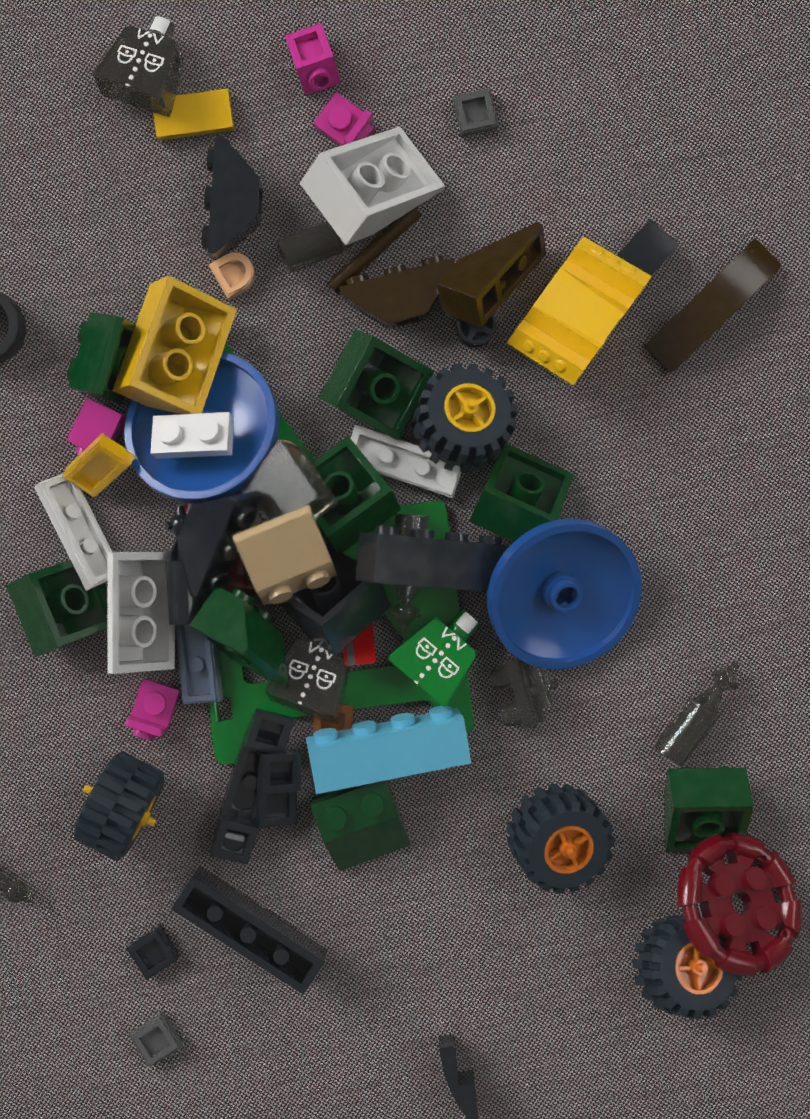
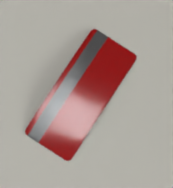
[343,623,376,666]

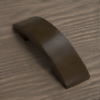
[643,238,782,374]

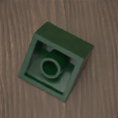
[67,312,135,404]
[318,329,434,440]
[285,436,401,556]
[469,444,574,542]
[6,560,108,658]
[190,586,288,688]
[664,766,754,852]
[310,780,412,871]

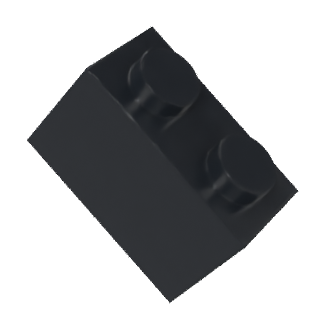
[280,544,391,656]

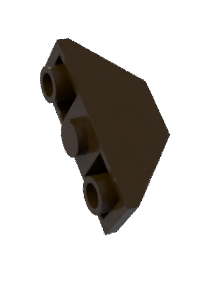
[339,255,455,329]

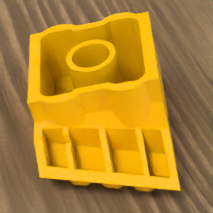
[507,236,652,385]

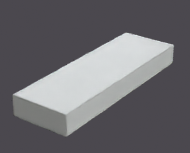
[351,425,461,499]
[34,474,112,591]

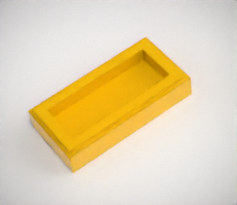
[151,89,235,141]
[62,433,135,497]

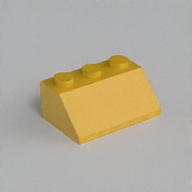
[112,275,237,414]

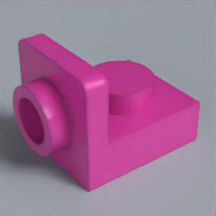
[285,23,341,95]
[313,92,375,146]
[125,677,181,740]

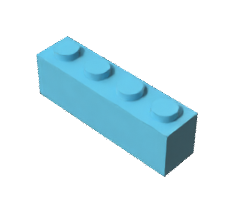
[305,706,471,794]

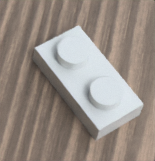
[151,412,234,459]

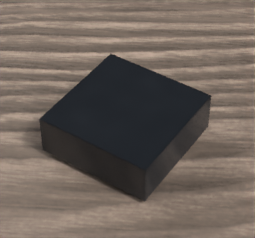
[126,924,181,980]

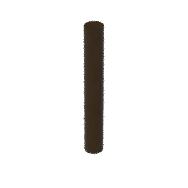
[327,208,422,294]

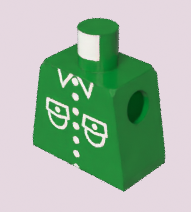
[387,609,480,707]

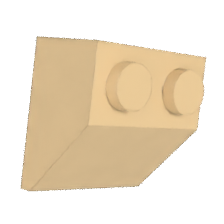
[232,505,337,605]

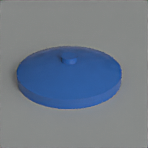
[124,352,280,504]
[487,518,642,670]

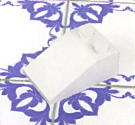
[300,126,445,245]

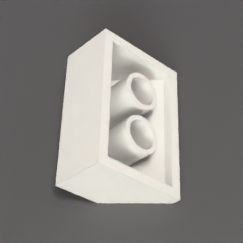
[108,552,175,674]

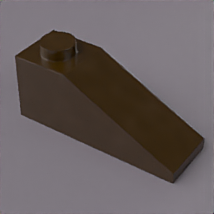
[437,222,546,327]

